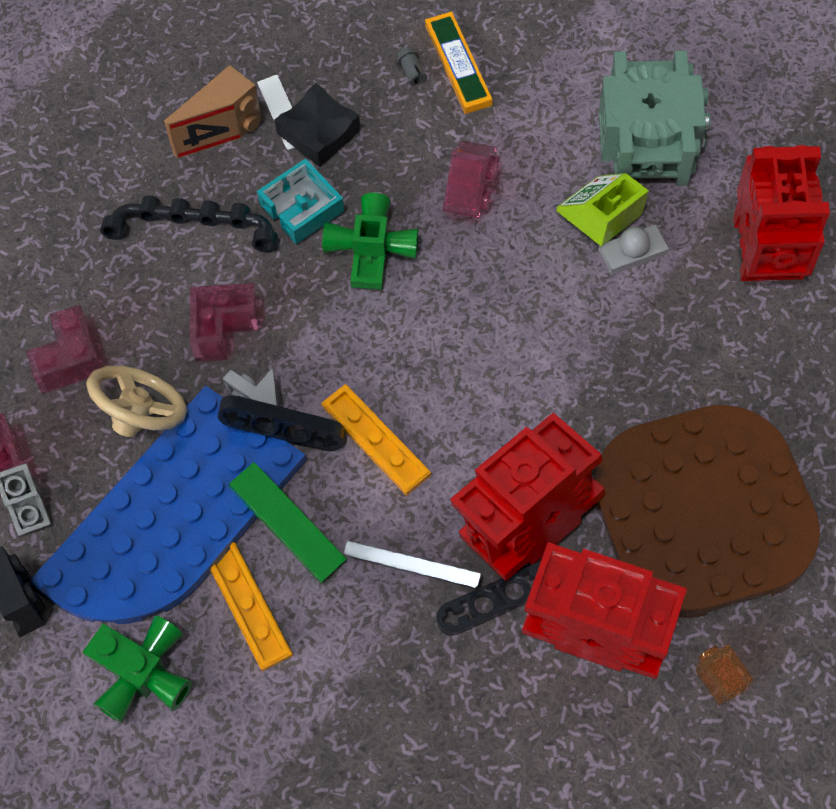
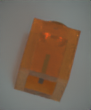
[695,644,754,706]

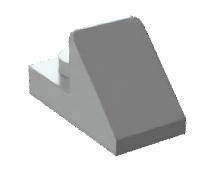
[223,369,278,422]

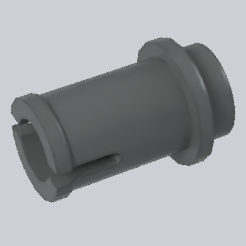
[397,47,427,86]

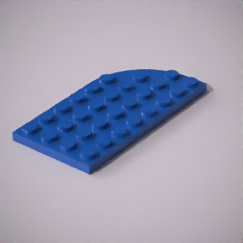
[31,386,307,625]

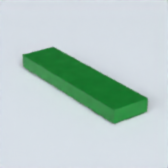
[228,462,346,584]

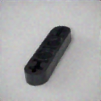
[218,395,345,451]
[437,561,541,636]

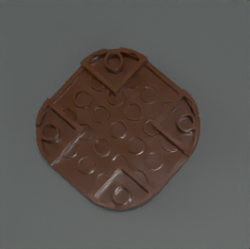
[594,405,820,618]

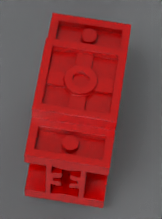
[733,145,830,281]
[450,412,606,581]
[521,542,687,679]

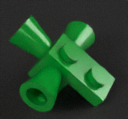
[322,193,419,290]
[82,615,192,724]

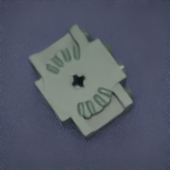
[599,51,710,186]

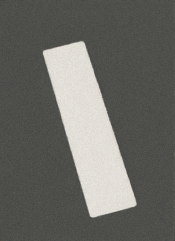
[257,74,295,150]

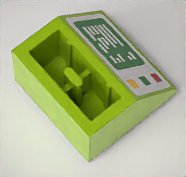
[556,173,649,247]

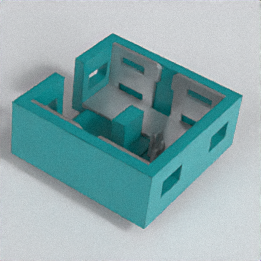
[257,158,344,244]

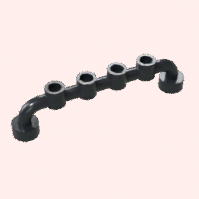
[100,195,278,253]

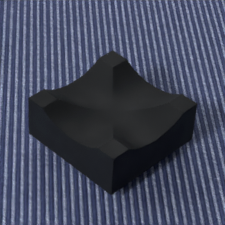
[274,83,360,167]
[0,546,46,637]

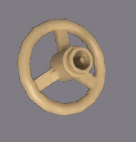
[86,366,188,437]

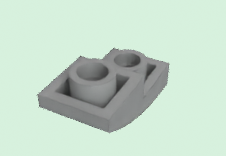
[0,463,51,536]

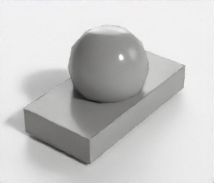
[598,225,669,275]

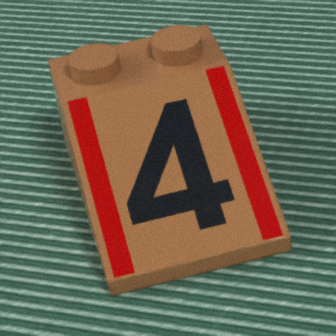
[164,65,262,158]

